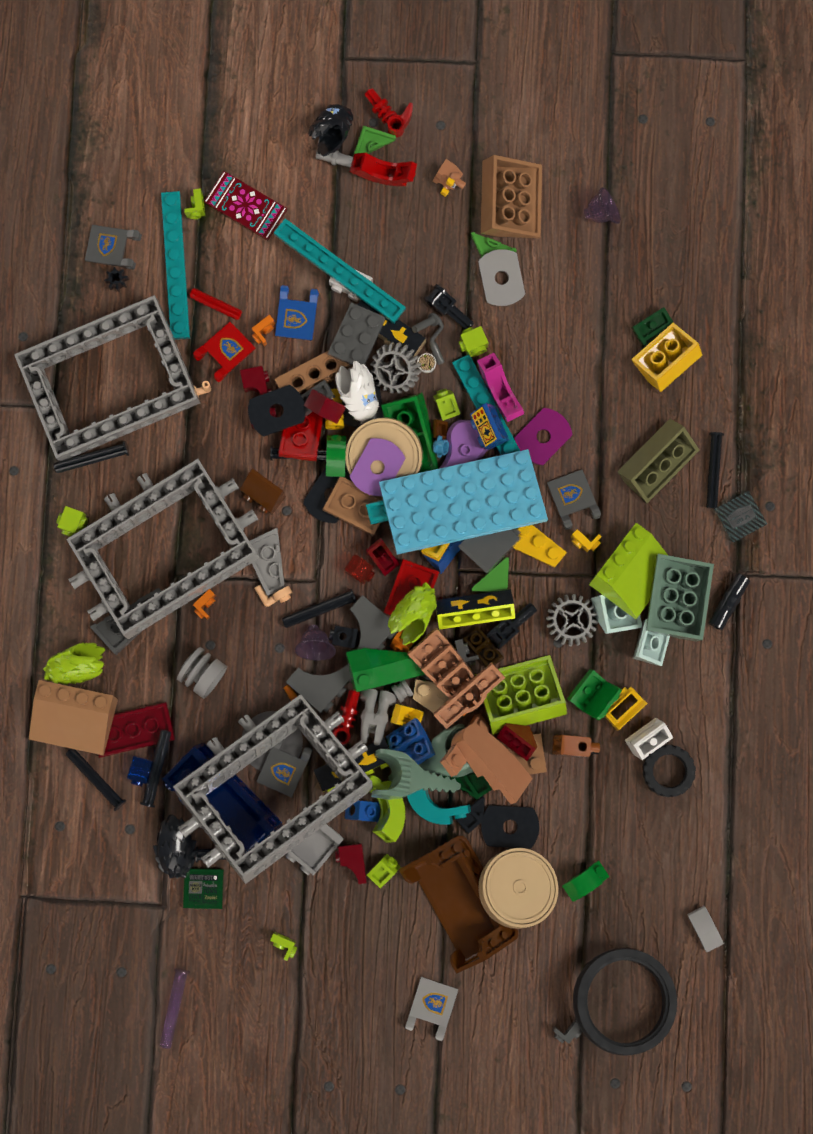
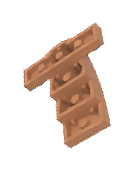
[408,627,505,729]
[440,714,533,804]

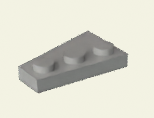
[250,528,285,596]

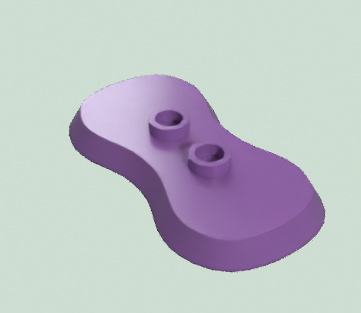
[439,420,488,469]

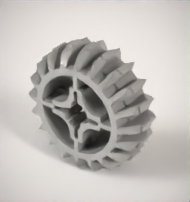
[370,342,421,394]
[546,594,598,646]

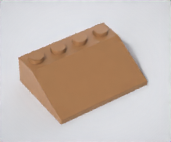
[481,155,542,238]
[29,680,118,756]

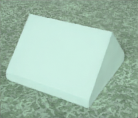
[633,619,670,666]

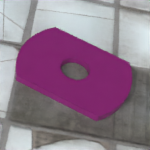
[514,408,573,466]

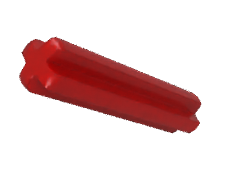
[189,288,242,320]

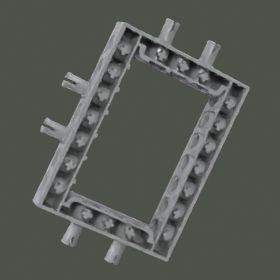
[66,459,259,639]
[173,694,373,884]

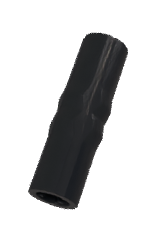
[708,573,750,631]

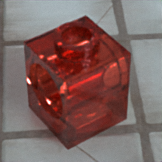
[344,554,375,584]

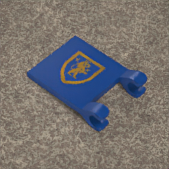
[275,285,319,341]

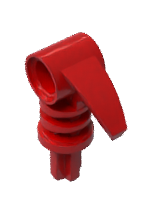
[365,88,413,138]
[331,690,360,746]

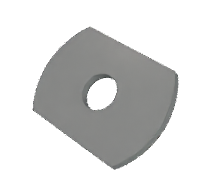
[478,249,525,306]

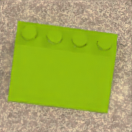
[589,523,668,620]
[483,655,567,734]

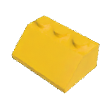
[631,323,702,392]

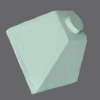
[591,595,642,634]

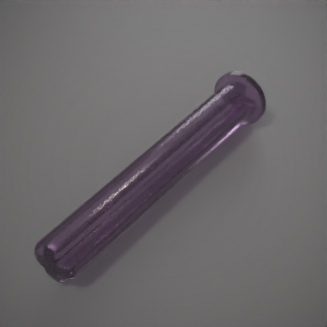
[160,968,190,1049]

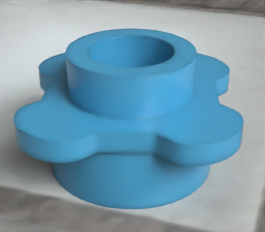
[433,435,449,458]

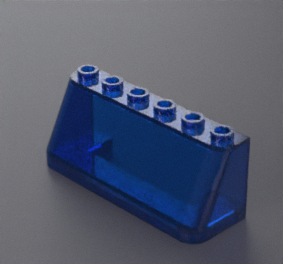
[163,743,283,852]

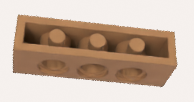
[274,350,353,395]

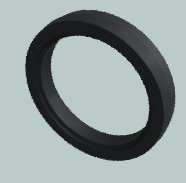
[573,948,677,1056]

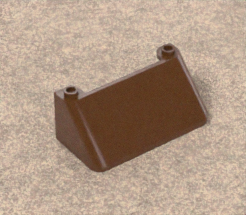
[399,835,518,974]

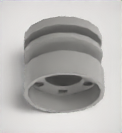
[177,647,228,699]

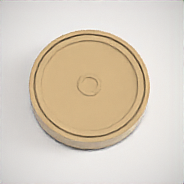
[345,417,423,478]
[479,848,558,929]

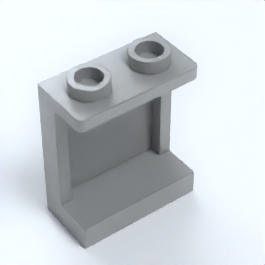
[285,824,345,876]

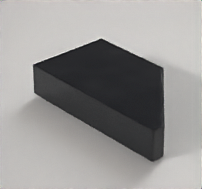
[456,796,485,834]

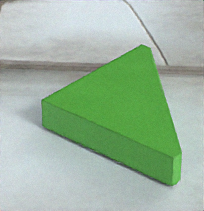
[353,126,396,156]
[471,232,517,258]
[472,557,509,592]

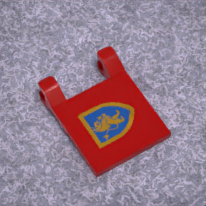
[193,322,256,382]

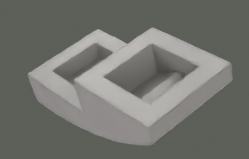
[687,906,724,953]

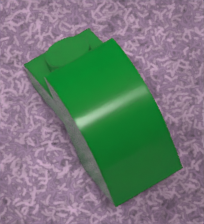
[326,435,346,477]
[562,860,610,902]

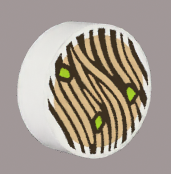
[417,353,436,373]

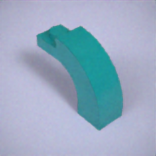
[407,789,471,825]

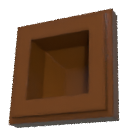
[431,419,448,440]

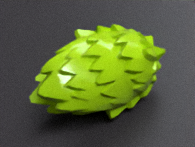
[388,582,437,646]
[43,643,105,685]

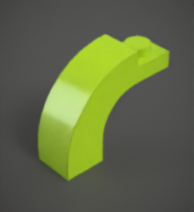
[368,775,405,843]

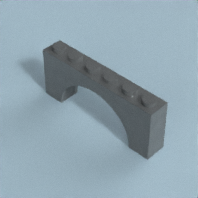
[286,595,398,714]

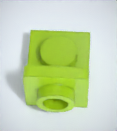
[184,188,206,219]
[433,389,460,421]
[367,854,401,889]
[270,932,298,961]

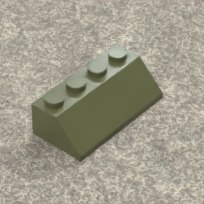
[617,419,699,503]

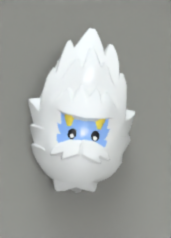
[335,361,379,424]

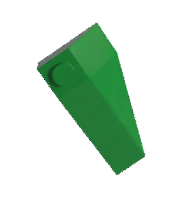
[381,392,439,473]
[346,648,425,692]

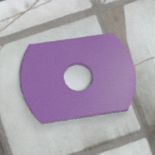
[350,438,406,496]

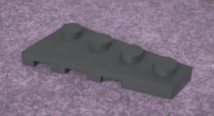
[90,588,162,655]

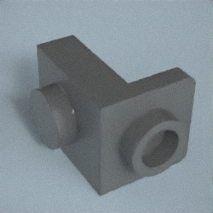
[552,1018,582,1044]

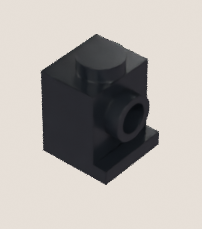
[329,625,358,650]

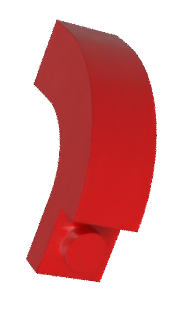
[349,152,417,186]

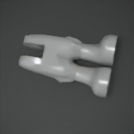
[360,689,397,745]

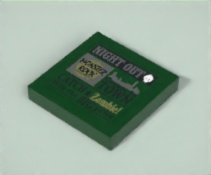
[183,869,224,909]

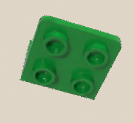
[567,669,622,720]

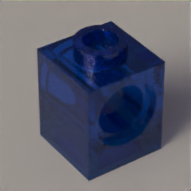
[127,756,153,787]

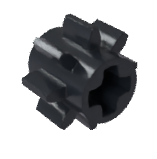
[104,267,129,292]

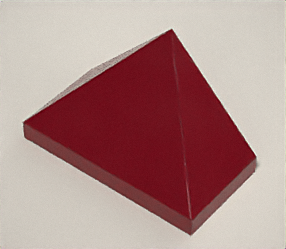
[496,723,537,761]

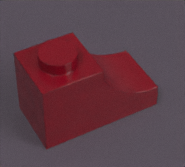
[335,844,367,884]

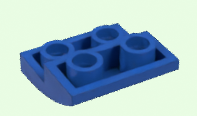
[386,718,435,765]

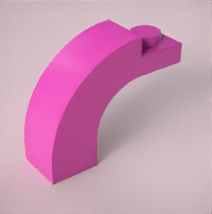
[477,353,524,422]

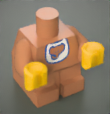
[433,159,466,197]

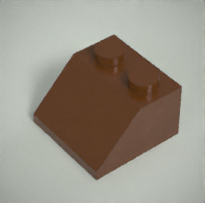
[240,468,286,515]

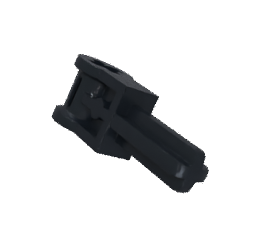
[423,284,474,329]
[486,603,537,650]

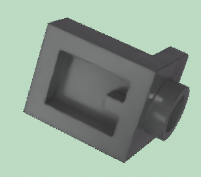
[454,639,479,666]

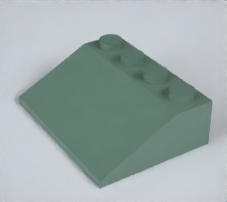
[646,554,714,641]

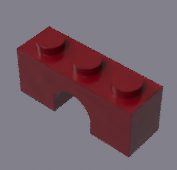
[240,366,277,429]

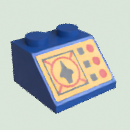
[470,403,509,450]

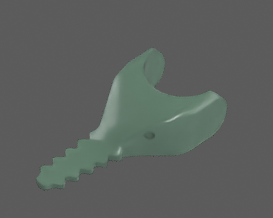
[388,724,474,782]
[371,749,461,800]

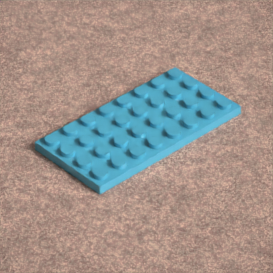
[379,449,548,555]

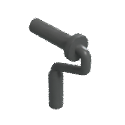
[412,313,445,365]

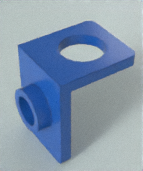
[345,801,380,822]

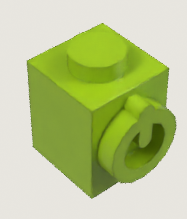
[458,326,489,357]
[57,506,88,537]

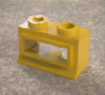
[605,687,648,731]

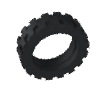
[643,745,696,797]

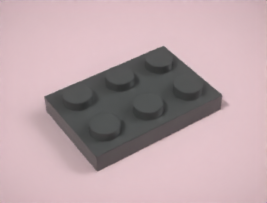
[328,302,386,366]

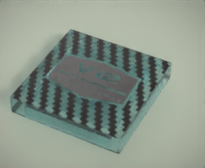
[714,491,767,543]

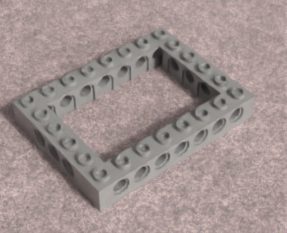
[14,295,201,461]

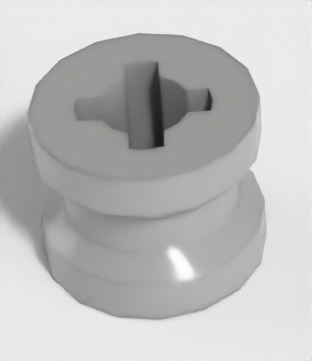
[391,680,414,703]

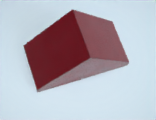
[304,389,346,424]
[366,538,400,576]

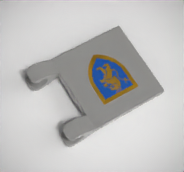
[405,977,459,1041]

